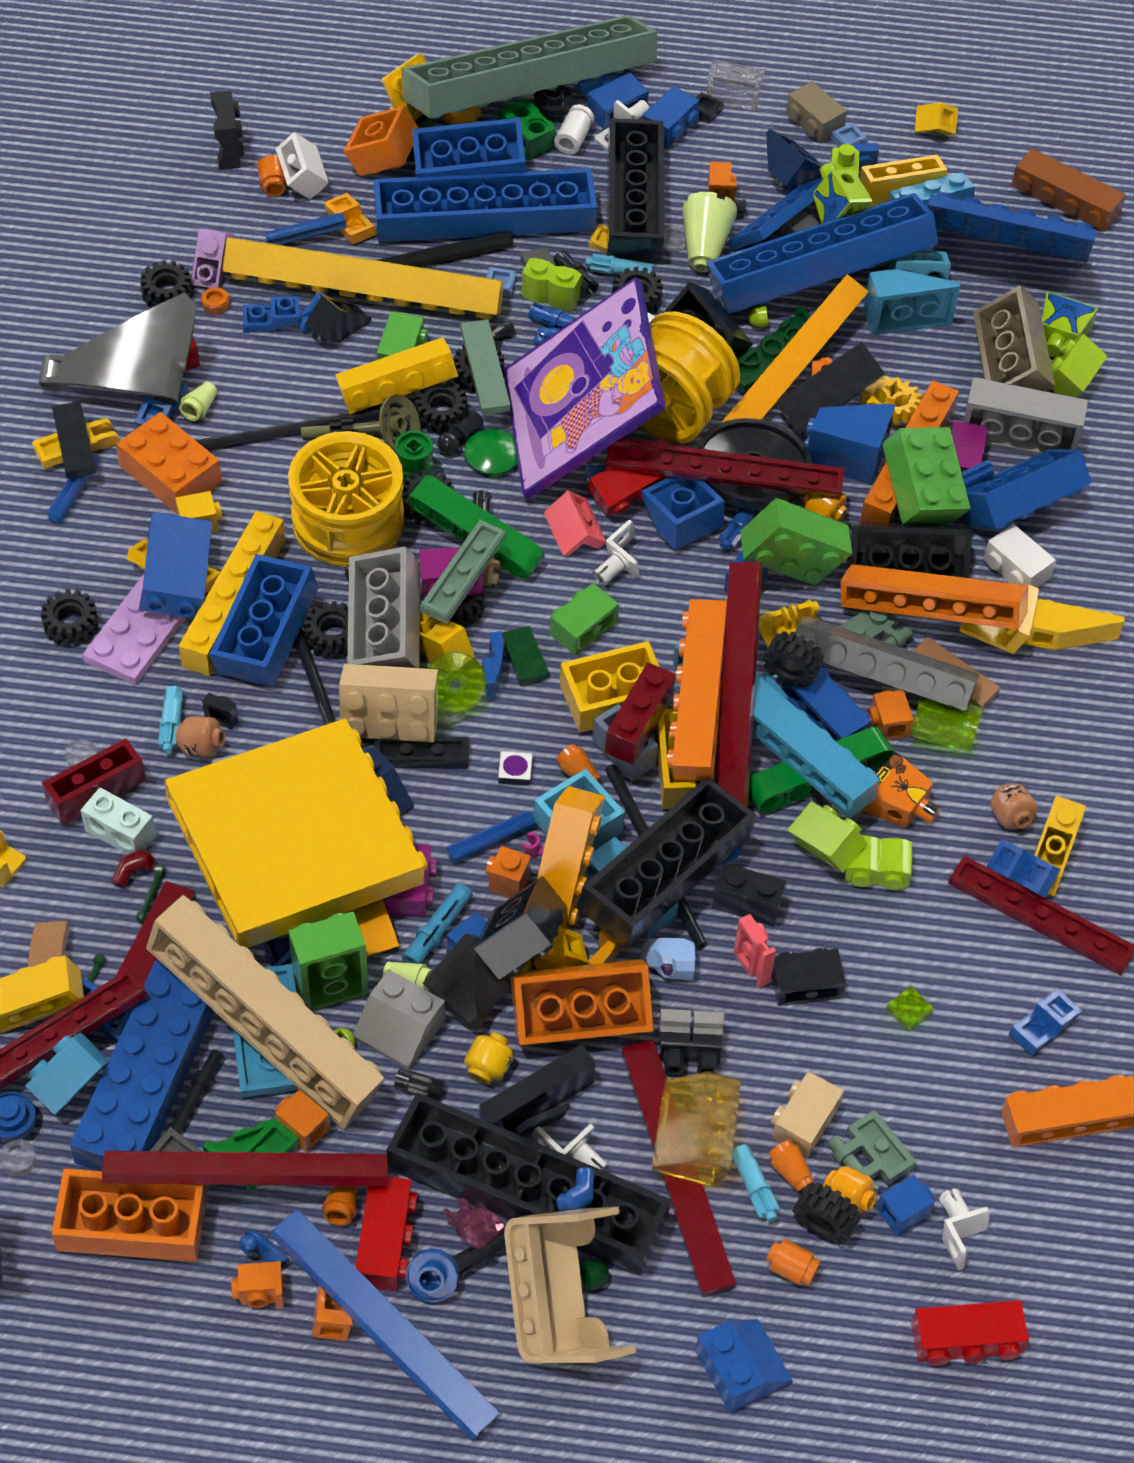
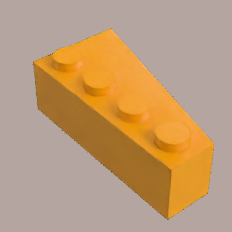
[537,786,606,929]

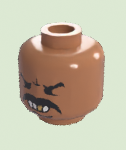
[176,716,225,757]
[990,783,1038,830]

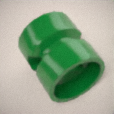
[395,430,433,484]

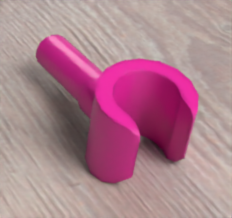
[522,832,544,858]

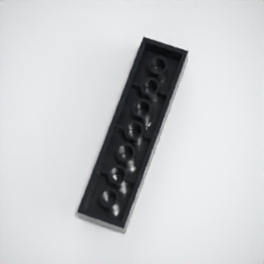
[386,1092,671,1276]

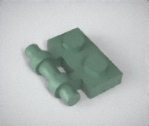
[839,610,913,647]
[828,1110,917,1193]

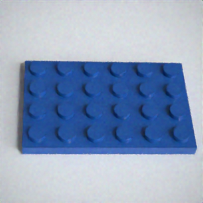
[928,192,1097,262]

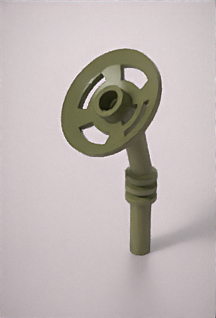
[301,395,421,451]

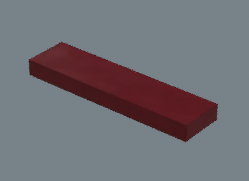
[115,881,196,986]

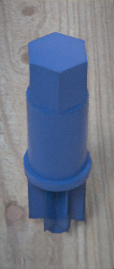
[718,508,760,550]

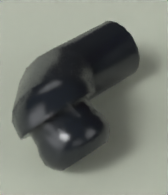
[490,321,515,349]

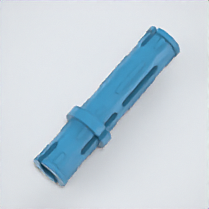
[401,883,473,964]

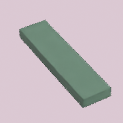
[460,319,510,415]
[420,520,506,624]

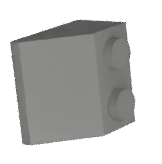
[353,969,445,1070]

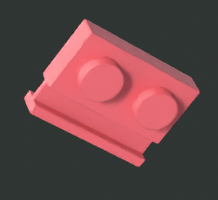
[734,914,776,988]

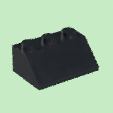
[663,282,753,359]

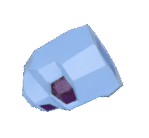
[641,938,695,980]

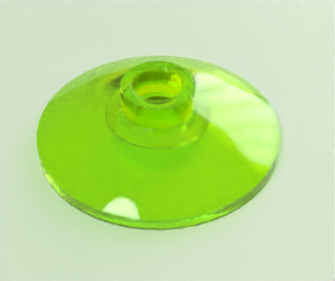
[427,652,486,713]

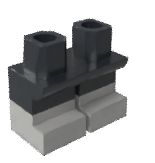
[659,1009,724,1077]

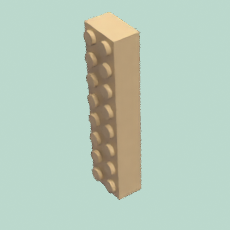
[146,895,384,1130]

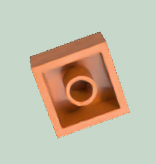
[343,106,419,176]

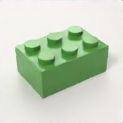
[882,427,971,525]
[740,498,852,586]
[288,911,369,1011]

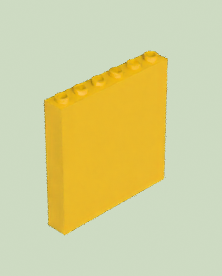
[165,718,427,948]

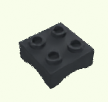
[210,91,244,170]
[423,934,512,1030]

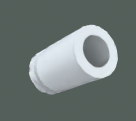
[554,104,595,155]

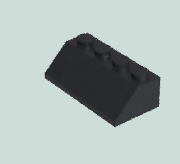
[847,522,972,578]

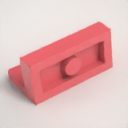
[544,490,606,557]

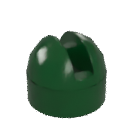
[580,1261,609,1291]

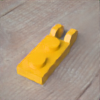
[32,418,119,469]

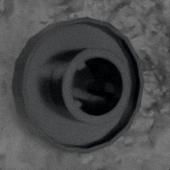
[534,85,573,117]

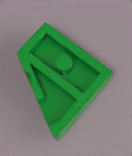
[203,1118,300,1192]

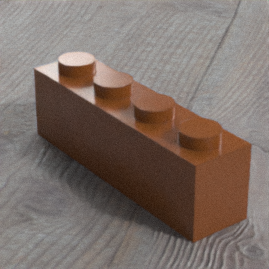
[1011,148,1126,232]

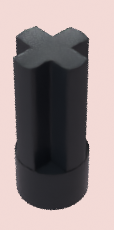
[394,1068,445,1100]

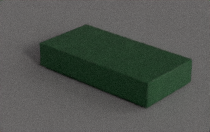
[502,625,549,686]

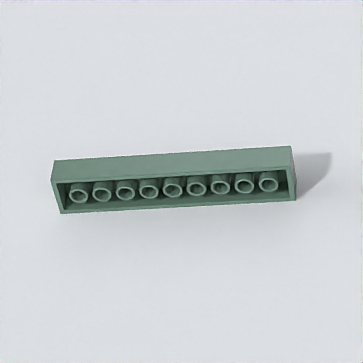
[402,15,657,118]

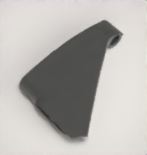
[38,292,197,404]

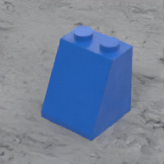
[805,404,895,485]

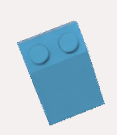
[863,269,960,336]

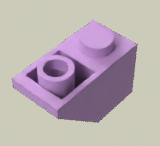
[191,229,234,288]

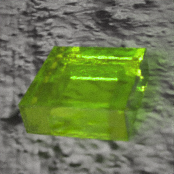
[886,986,934,1032]

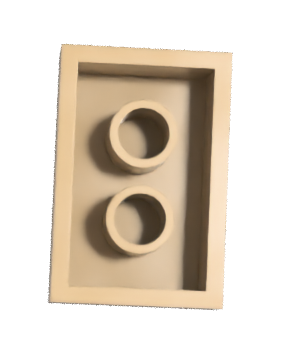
[339,664,438,742]

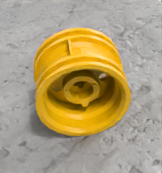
[638,312,740,444]
[288,431,404,567]

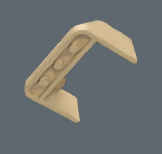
[504,1207,636,1363]

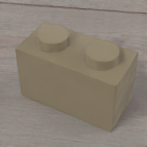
[786,81,847,144]

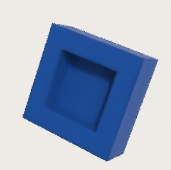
[851,143,879,171]

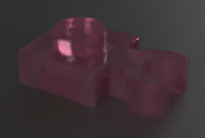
[443,1198,504,1250]

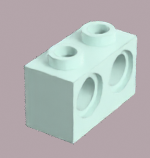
[80,787,156,854]

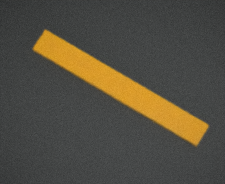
[721,274,869,423]

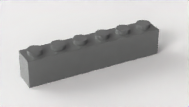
[795,615,980,711]

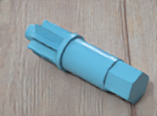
[585,253,653,276]
[158,686,183,754]
[731,1144,780,1222]

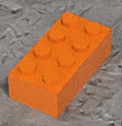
[510,959,654,1045]
[51,1168,207,1262]

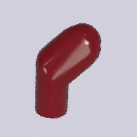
[111,849,155,889]

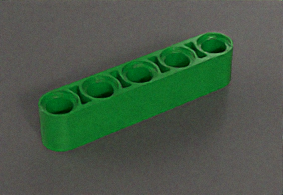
[407,475,545,580]
[749,727,895,813]

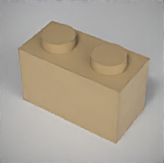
[771,1071,844,1158]

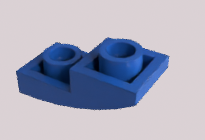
[243,297,300,333]

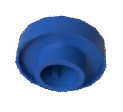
[0,1092,37,1143]
[406,1248,459,1303]

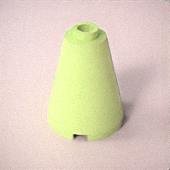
[682,192,737,272]

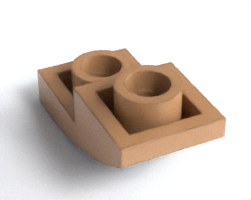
[28,921,70,967]

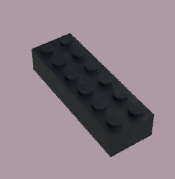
[607,118,664,261]
[577,777,756,949]

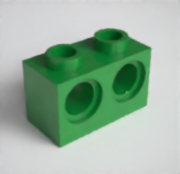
[498,97,556,160]

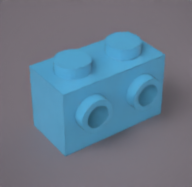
[25,1032,109,1115]

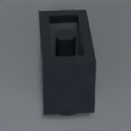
[305,295,372,343]

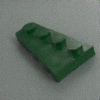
[737,306,835,394]

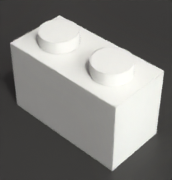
[275,132,329,200]
[984,524,1056,588]

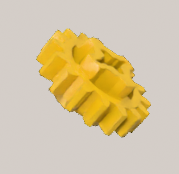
[860,376,923,425]

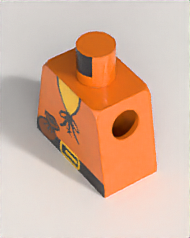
[862,752,941,828]

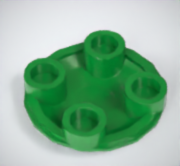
[464,429,518,479]

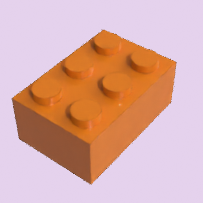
[116,412,222,514]

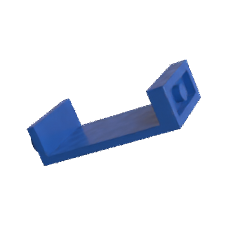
[139,511,212,619]

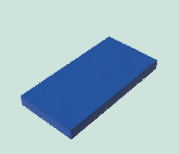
[728,178,823,250]

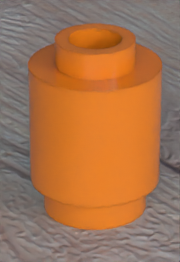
[257,155,287,197]
[766,1238,821,1286]

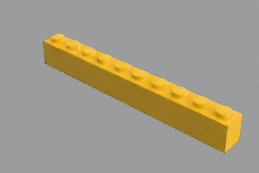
[223,238,505,319]

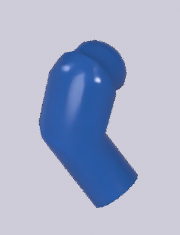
[556,1167,594,1211]

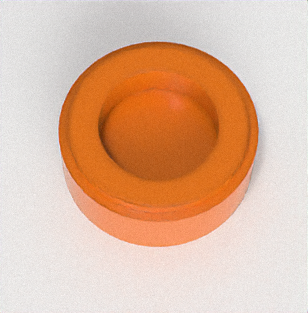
[201,287,230,315]

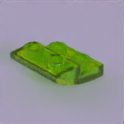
[910,696,983,752]

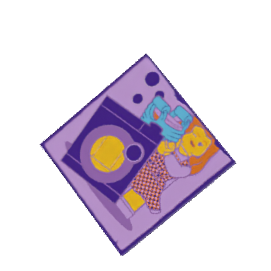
[504,277,666,499]

